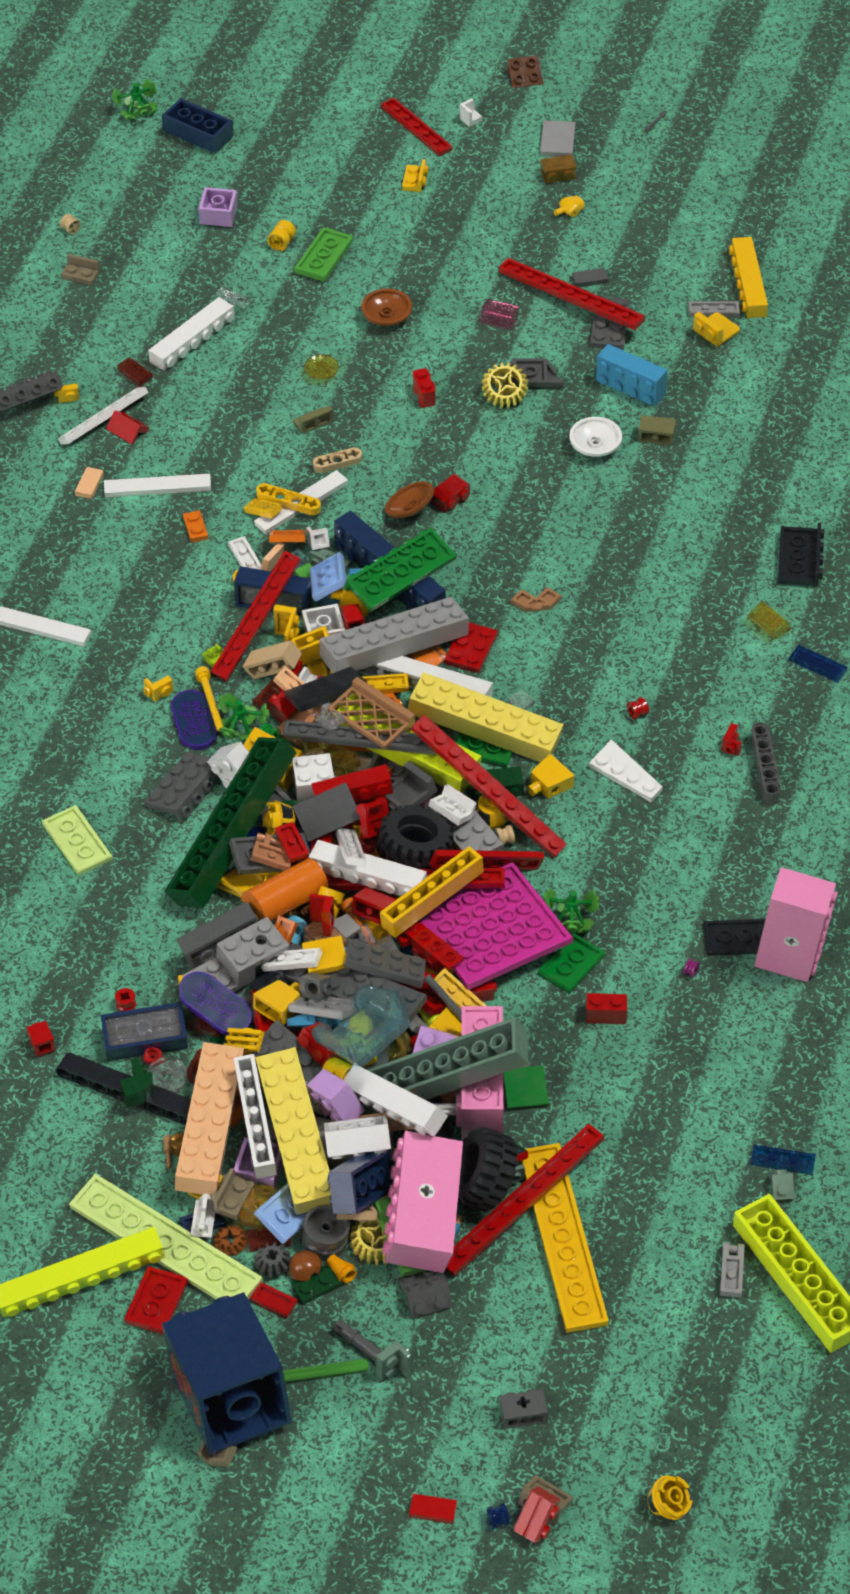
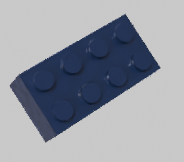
[162,98,234,153]
[327,1149,393,1214]

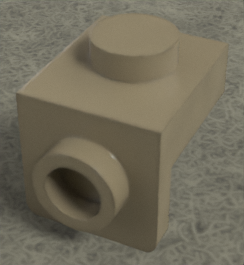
[197,1441,237,1467]

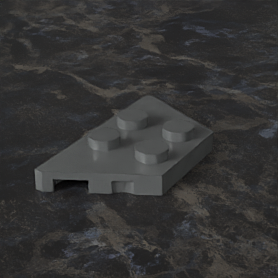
[502,358,563,388]

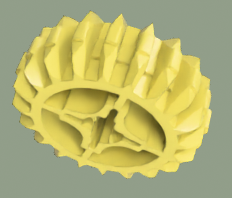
[482,362,528,409]
[350,1218,387,1266]

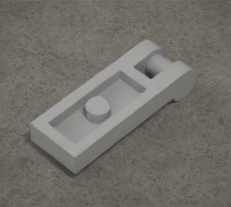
[720,1242,745,1298]

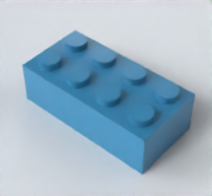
[596,344,667,406]

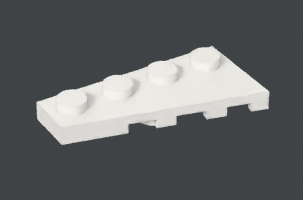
[589,740,662,802]

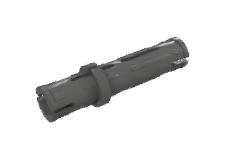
[333,1319,382,1362]

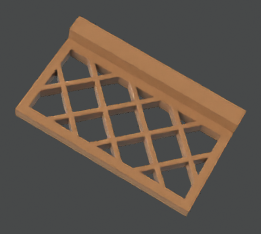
[327,677,415,749]

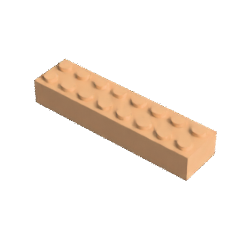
[175,1042,244,1196]

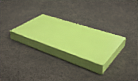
[42,805,113,876]

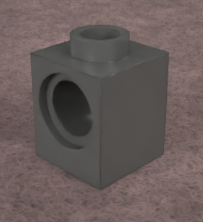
[300,972,332,1000]

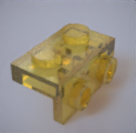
[391,1028,412,1061]

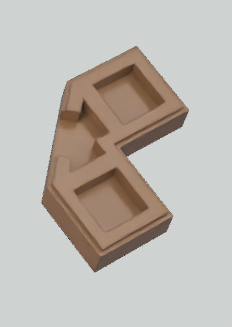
[511,587,562,612]

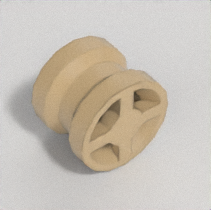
[60,214,81,235]
[494,825,515,845]

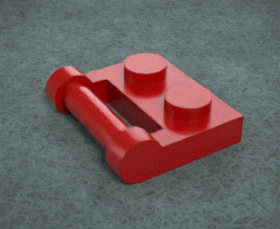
[356,796,389,839]

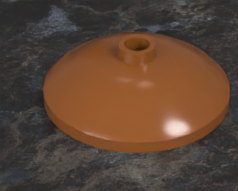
[361,288,412,326]
[385,481,434,519]

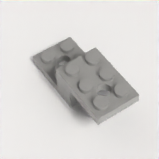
[182,917,289,992]

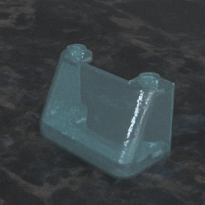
[311,985,410,1066]

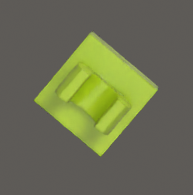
[202,644,223,668]

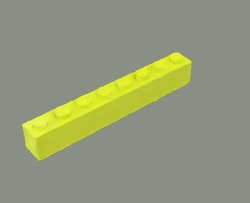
[0,1226,165,1318]

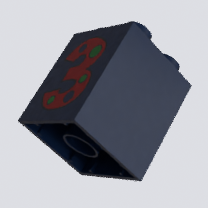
[162,1292,292,1455]

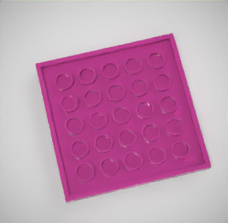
[419,862,573,990]

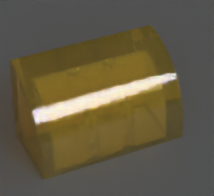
[747,601,792,639]

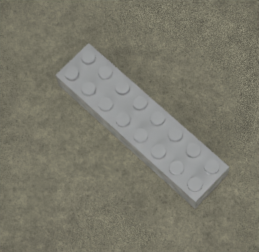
[319,597,469,673]

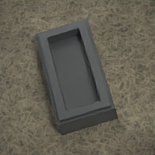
[572,268,608,287]

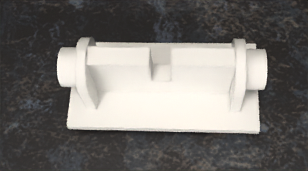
[190,1194,215,1238]

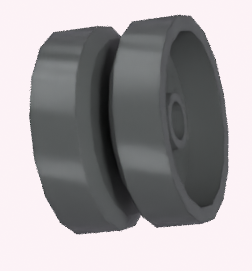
[302,1204,350,1260]

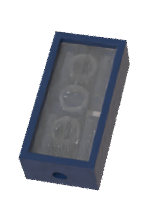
[234,566,312,618]
[100,1002,188,1061]

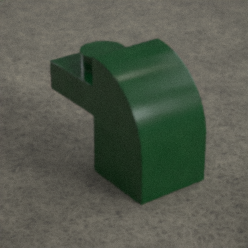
[120,1058,154,1108]

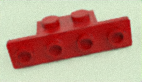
[403,921,464,974]

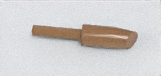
[163,1134,172,1169]

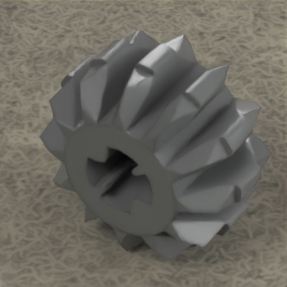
[254,1242,290,1279]

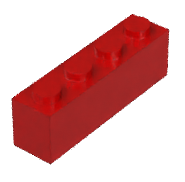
[311,764,394,803]

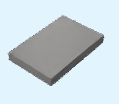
[540,120,576,157]
[288,997,362,1020]

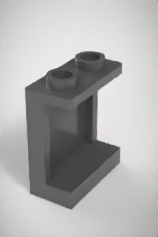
[376,761,437,811]

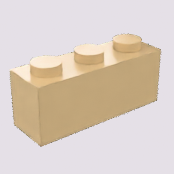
[243,640,302,679]

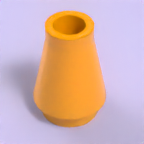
[326,1254,357,1283]

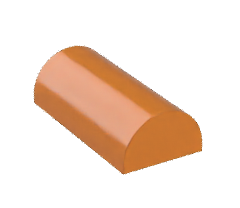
[241,858,328,921]

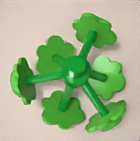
[112,79,158,120]
[218,692,269,740]
[543,888,599,933]

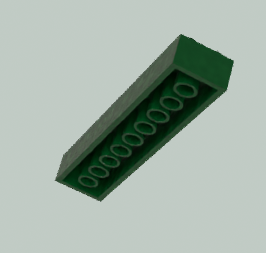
[164,737,297,908]

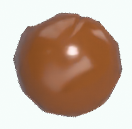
[289,1250,322,1281]

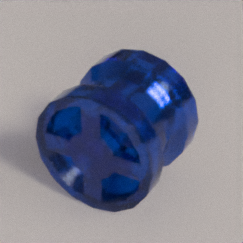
[486,1503,510,1529]

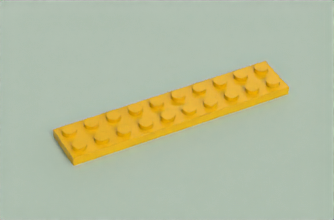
[521,1143,609,1333]

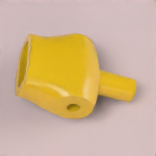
[554,195,585,217]

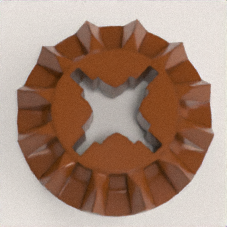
[214,1224,248,1256]

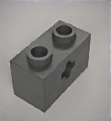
[500,1389,548,1429]

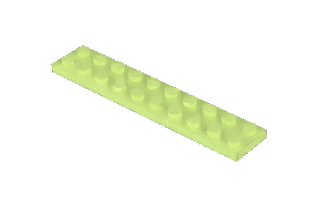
[69,1174,263,1299]

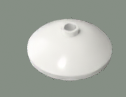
[569,417,622,457]

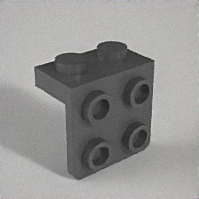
[398,1271,453,1319]

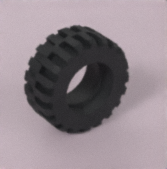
[377,805,454,869]
[458,1127,518,1212]

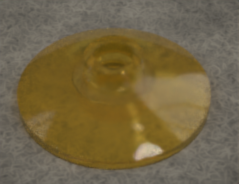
[304,354,339,380]

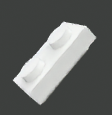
[428,785,477,825]

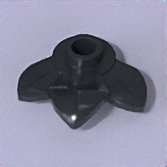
[249,970,286,991]

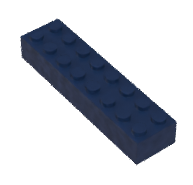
[334,510,446,610]

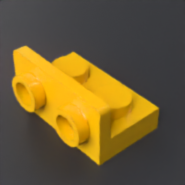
[402,159,429,192]

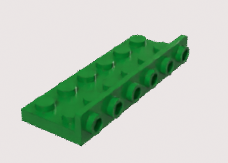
[344,528,457,612]

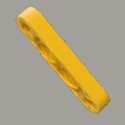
[256,483,321,515]

